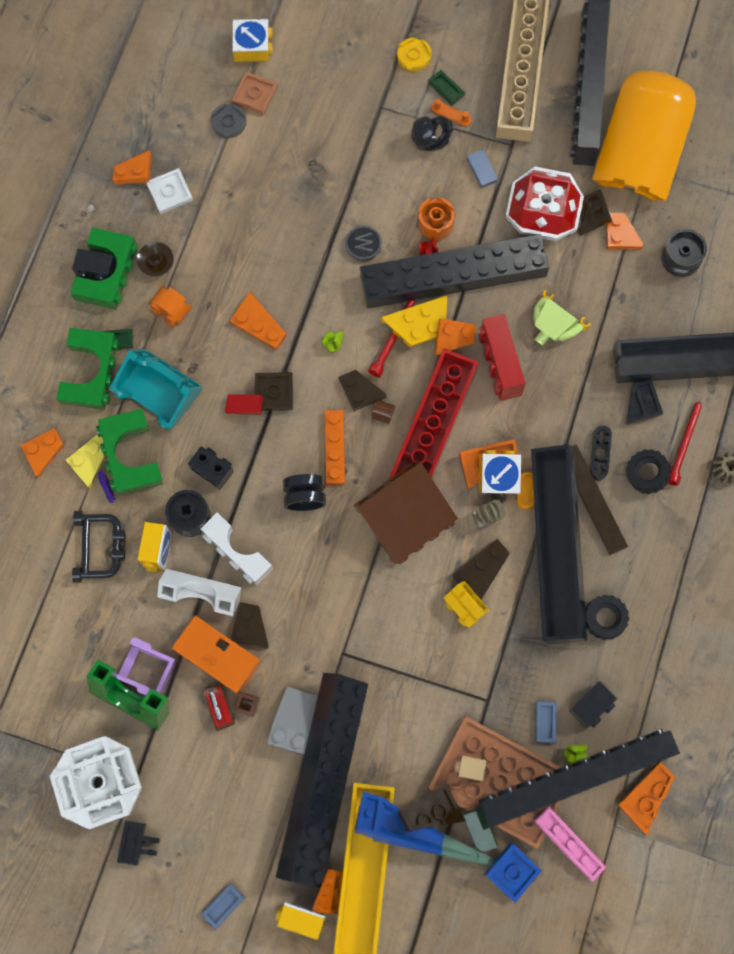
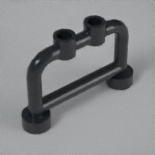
[72,511,126,583]

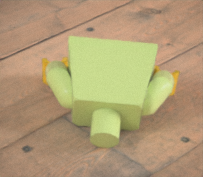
[533,290,591,346]

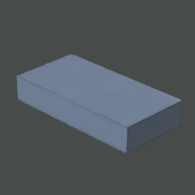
[467,150,498,188]
[535,701,557,743]
[201,883,245,930]

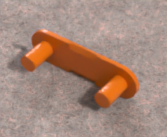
[431,99,472,126]

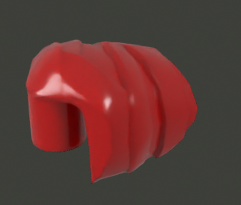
[418,238,439,256]

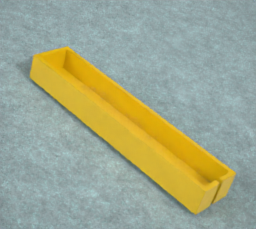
[334,783,395,954]

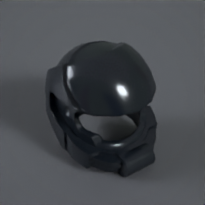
[411,116,453,152]

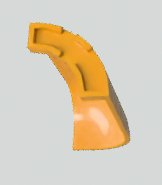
[592,70,696,201]

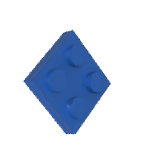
[484,842,542,903]

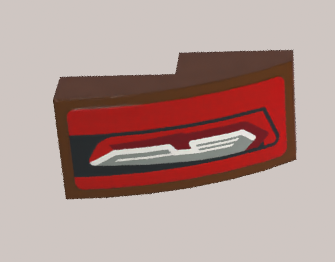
[203,684,235,731]

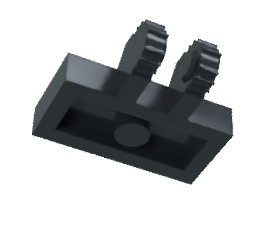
[117,820,160,866]

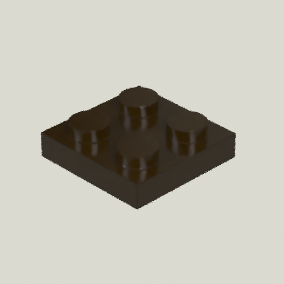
[255,372,293,411]

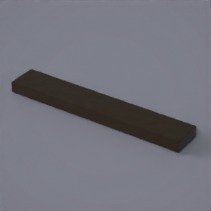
[572,444,628,555]

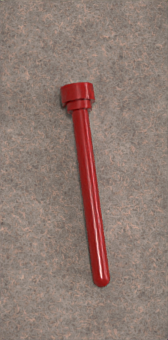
[368,299,415,378]
[668,402,702,486]

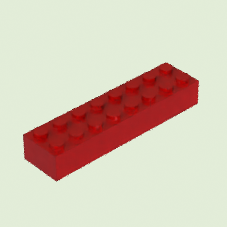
[388,348,479,480]

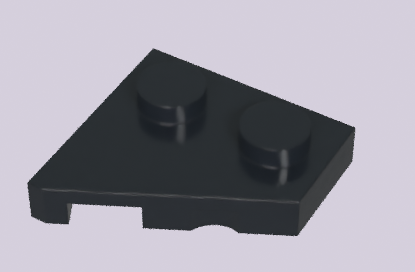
[626,379,663,425]

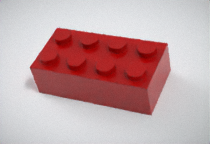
[478,314,525,401]

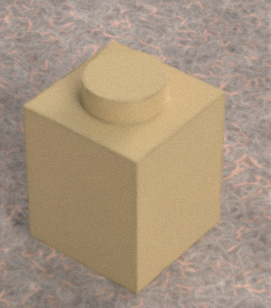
[455,755,487,782]

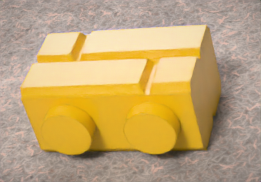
[443,581,490,628]

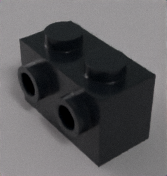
[72,249,117,281]
[188,446,234,490]
[569,681,617,729]

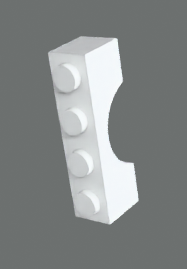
[201,513,273,585]
[157,569,241,616]

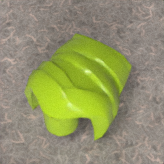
[322,331,344,353]
[564,744,588,766]

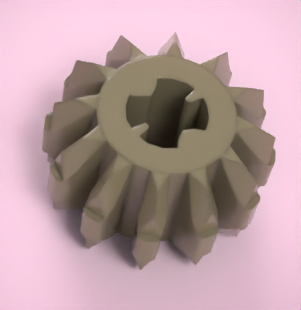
[712,452,734,485]
[472,500,506,528]

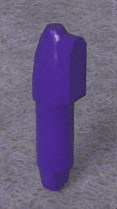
[98,470,115,503]

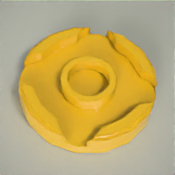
[397,37,432,71]

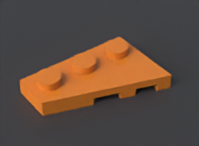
[230,292,287,351]
[459,439,518,489]
[617,762,675,835]

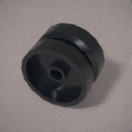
[661,229,707,277]
[283,474,326,511]
[165,490,211,537]

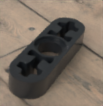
[590,425,612,481]

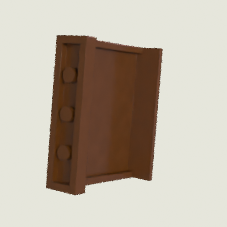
[353,460,458,564]

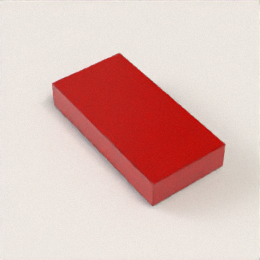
[225,394,263,415]

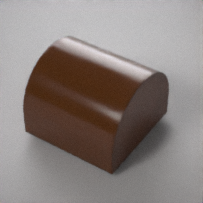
[372,400,396,424]
[234,691,260,717]

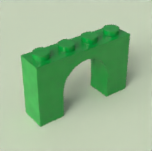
[70,227,138,310]
[56,328,119,410]
[96,408,163,496]
[87,660,169,731]

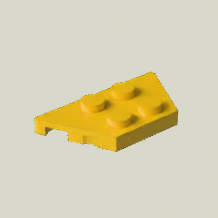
[381,295,448,348]

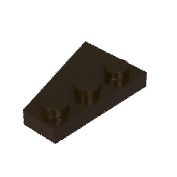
[452,539,510,600]
[396,784,466,832]

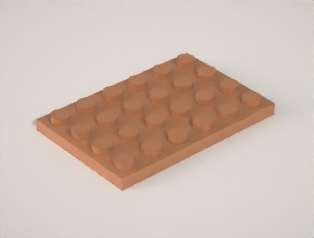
[428,716,562,849]

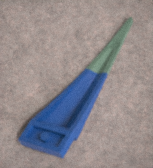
[354,792,495,866]

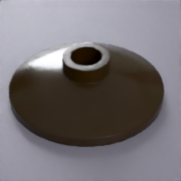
[137,242,174,276]

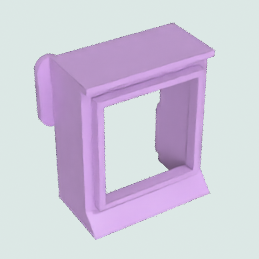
[116,638,177,695]

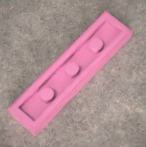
[534,806,606,882]

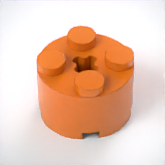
[418,197,455,242]
[149,285,192,328]

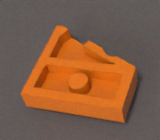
[113,151,152,185]
[606,213,643,249]
[434,318,476,355]
[20,428,64,478]
[312,869,343,914]

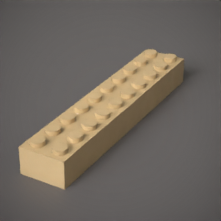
[496,0,549,142]

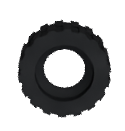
[626,449,671,494]
[585,595,629,640]

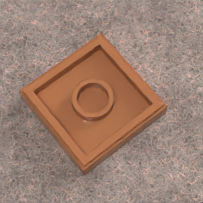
[231,72,278,115]

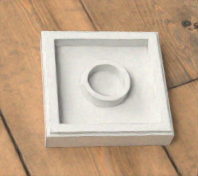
[146,168,193,214]

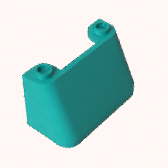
[109,349,203,429]

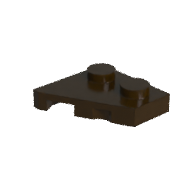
[577,189,612,236]
[338,370,387,412]
[231,602,269,649]

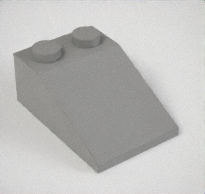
[267,687,318,755]

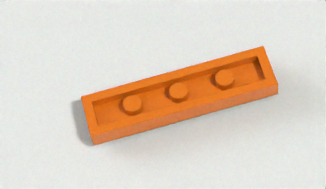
[325,410,345,485]

